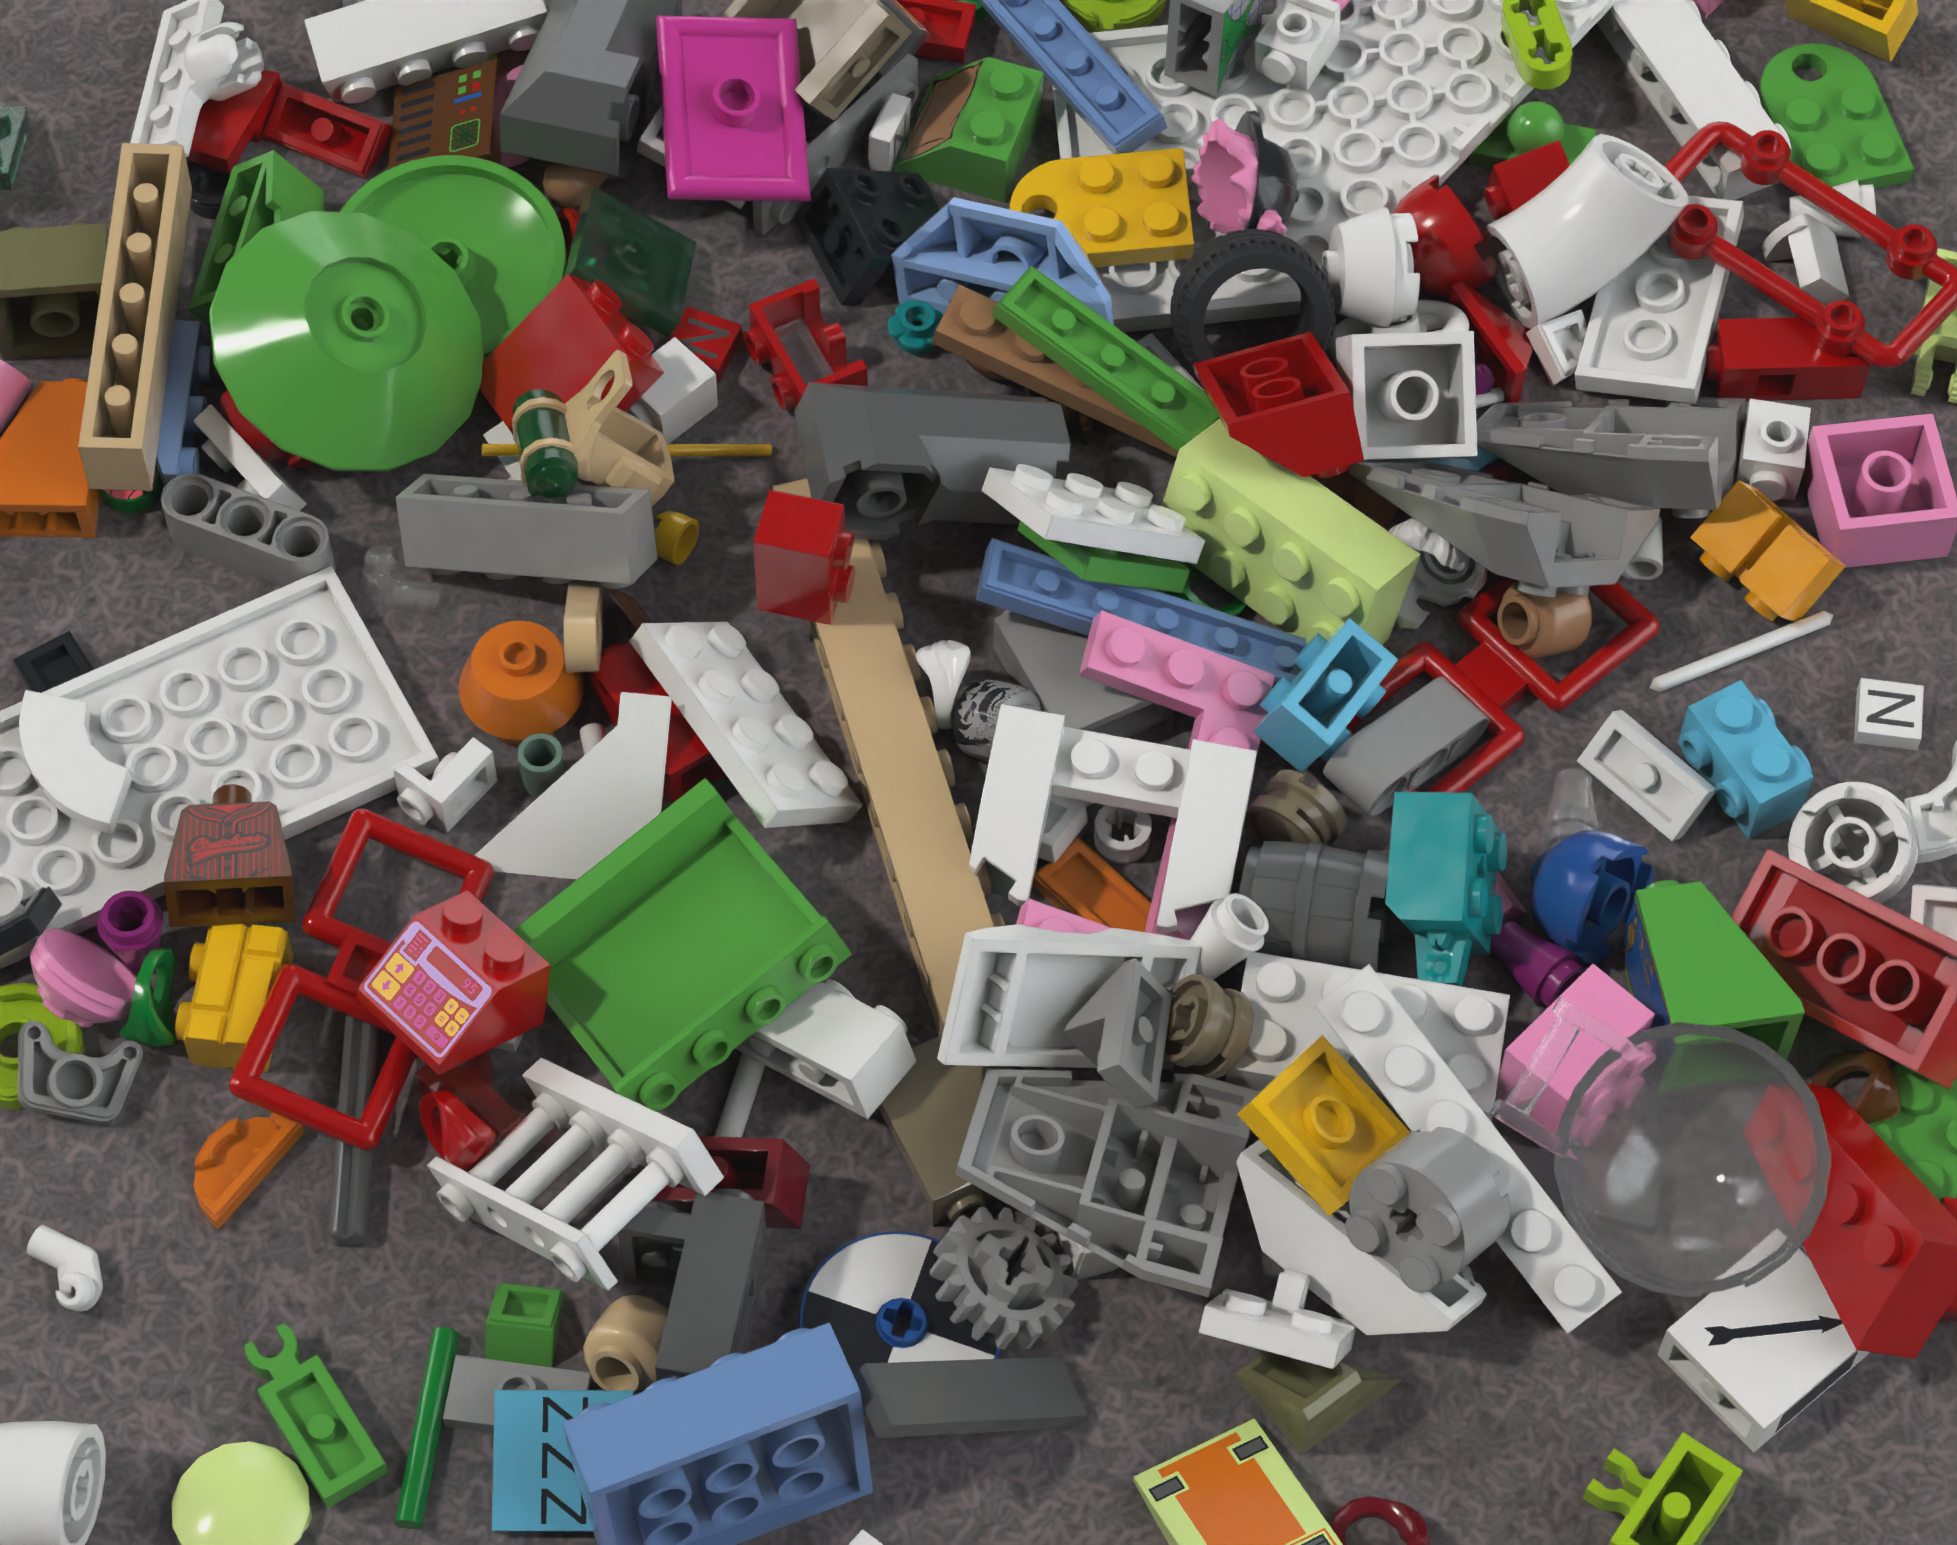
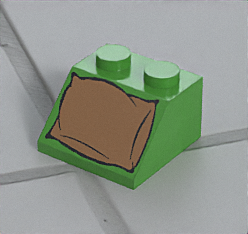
[894,57,1044,203]

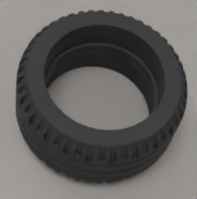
[1170,229,1336,369]

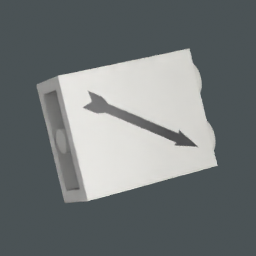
[1657,1232,1869,1452]

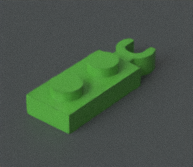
[244,1323,388,1509]

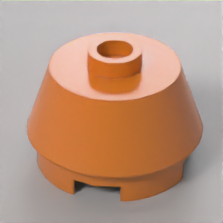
[458,620,585,746]

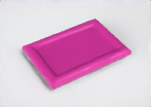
[656,15,811,202]

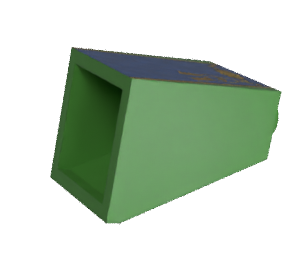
[1619,880,1805,1088]

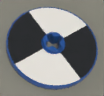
[799,1231,1000,1417]

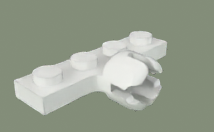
[130,0,264,157]

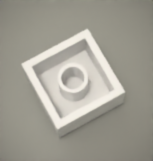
[1336,331,1478,460]

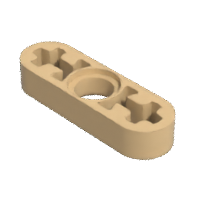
[564,580,604,673]

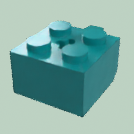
[1385,792,1507,987]

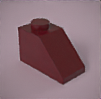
[650,1136,811,1229]

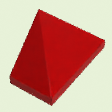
[1448,281,1534,403]

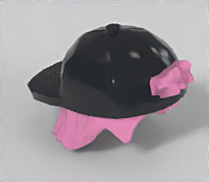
[1191,110,1300,235]

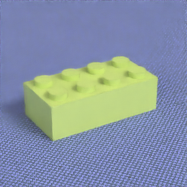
[1162,419,1421,645]

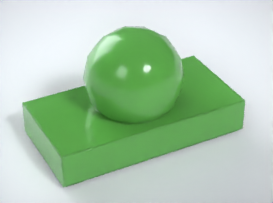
[1469,101,1597,169]

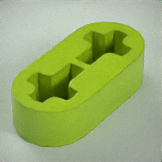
[1501,0,1573,90]

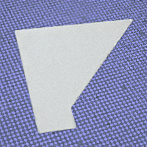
[475,692,672,879]

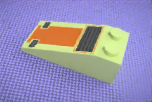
[1133,1418,1343,1545]

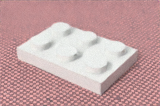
[981,464,1205,564]

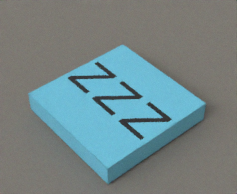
[492,1390,635,1531]

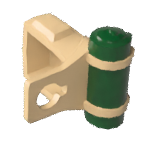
[512,350,674,507]

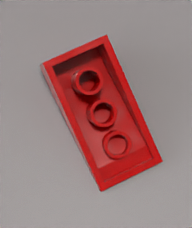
[1731,849,1957,1089]

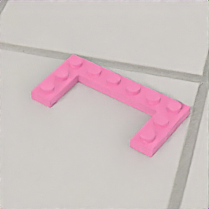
[1016,610,1275,940]

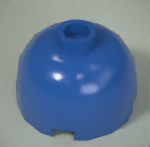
[1530,830,1653,964]

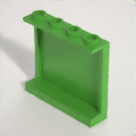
[513,778,852,1112]

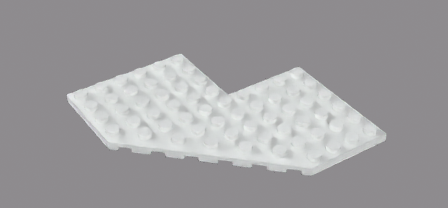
[1052,0,1617,332]

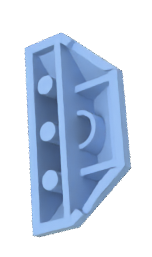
[891,197,1114,325]

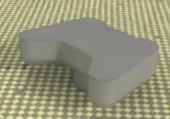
[17,1021,143,1125]

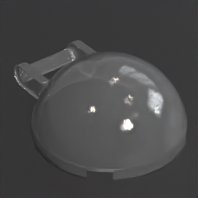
[1489,997,1831,1298]

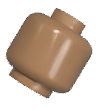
[1498,581,1592,659]

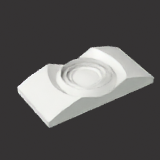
[937,924,1201,1069]

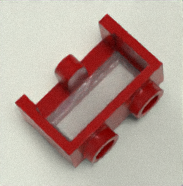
[744,278,868,411]

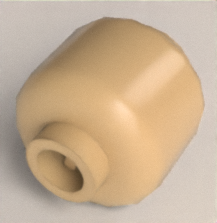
[583,1295,668,1395]

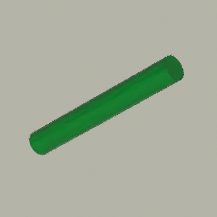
[395,1327,460,1530]

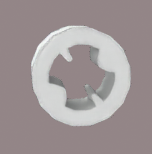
[1094,805,1152,864]

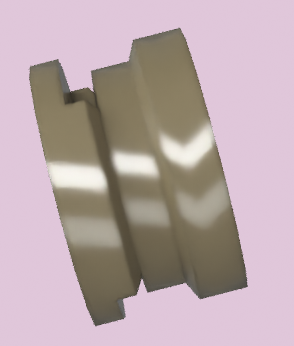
[1245,770,1347,846]
[1163,974,1254,1079]

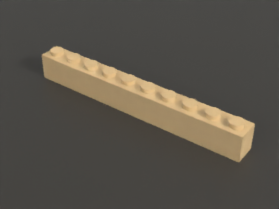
[773,478,1005,1036]

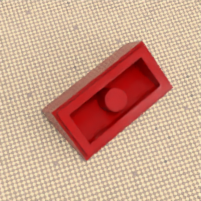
[261,82,392,178]

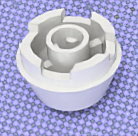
[1321,207,1420,328]
[1788,782,1919,904]

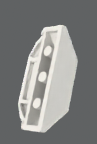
[1236,1139,1487,1335]

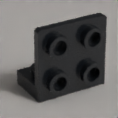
[794,168,940,306]

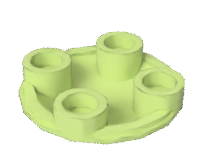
[171,1441,312,1545]

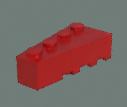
[1745,1078,1957,1359]

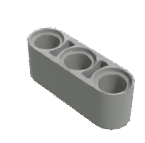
[161,473,336,587]
[1323,677,1490,818]

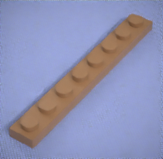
[931,284,1398,531]

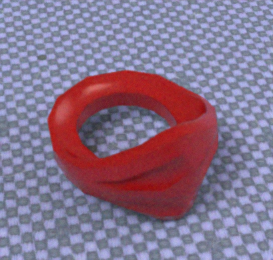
[419,1090,496,1172]

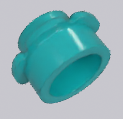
[888,300,944,355]

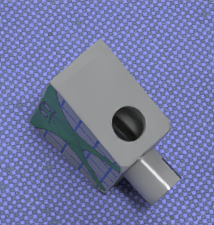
[1164,0,1264,97]

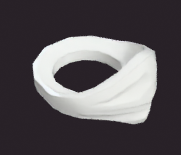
[916,640,971,729]

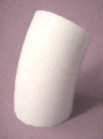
[1483,134,1688,329]
[0,1421,106,1545]

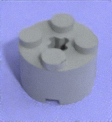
[1345,1127,1511,1293]

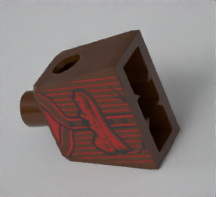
[164,784,296,927]

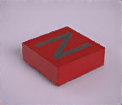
[668,306,743,383]

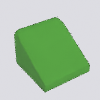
[485,1283,565,1367]

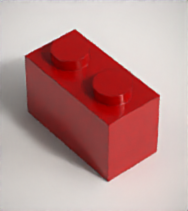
[753,489,855,625]

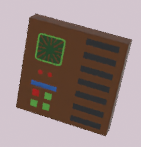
[388,58,507,170]

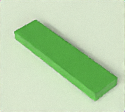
[992,265,1220,452]

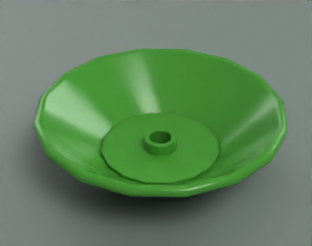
[209,211,485,472]

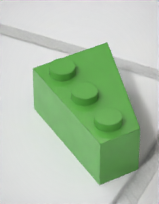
[188,150,324,327]

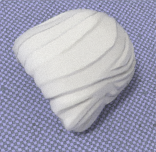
[1388,517,1488,629]

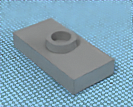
[443,1355,592,1434]

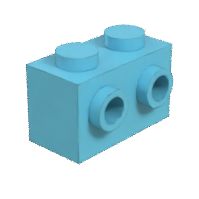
[1253,618,1398,773]
[1678,680,1814,840]

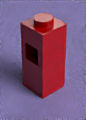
[1703,317,1871,401]
[589,642,726,804]

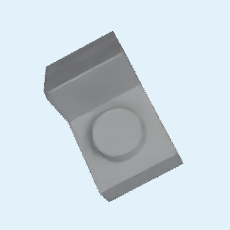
[1064,958,1172,1108]

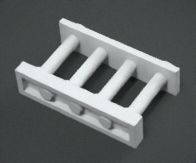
[427,1058,724,1291]

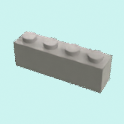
[395,474,658,589]

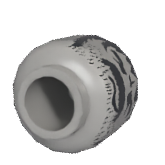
[952,678,1044,762]

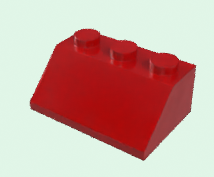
[1193,331,1364,478]

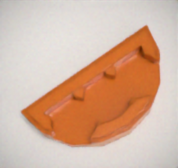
[193,1113,305,1230]

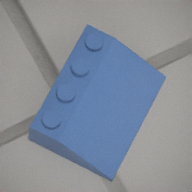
[562,1322,873,1545]

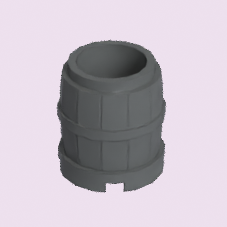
[1239,841,1393,973]

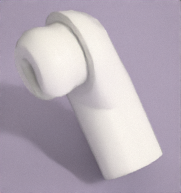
[27,1225,103,1312]

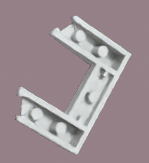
[969,704,1257,934]

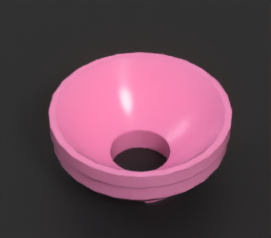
[30,928,137,1028]

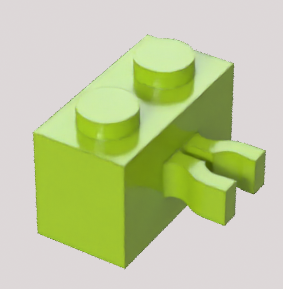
[1583,1432,1743,1545]

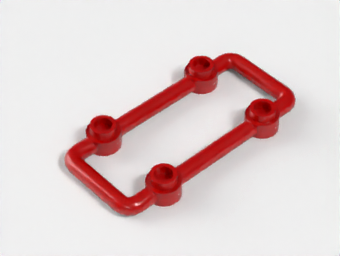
[1664,121,1957,369]

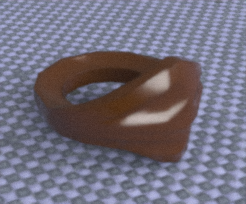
[1811,1051,1902,1124]

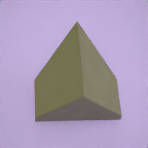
[1235,1351,1404,1455]

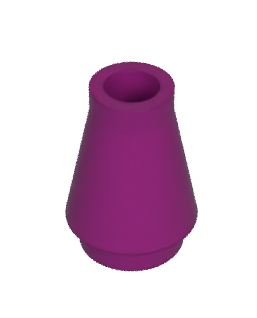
[97,891,163,972]
[1490,921,1586,1007]

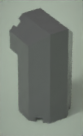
[500,0,682,179]
[794,382,1071,540]

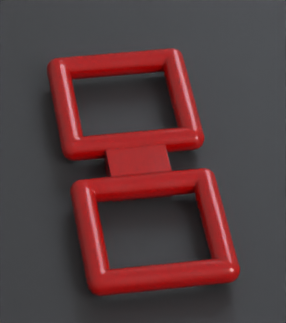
[1345,576,1660,793]
[228,809,494,1151]

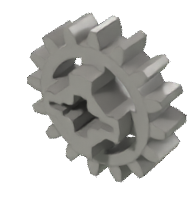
[930,1207,1078,1350]

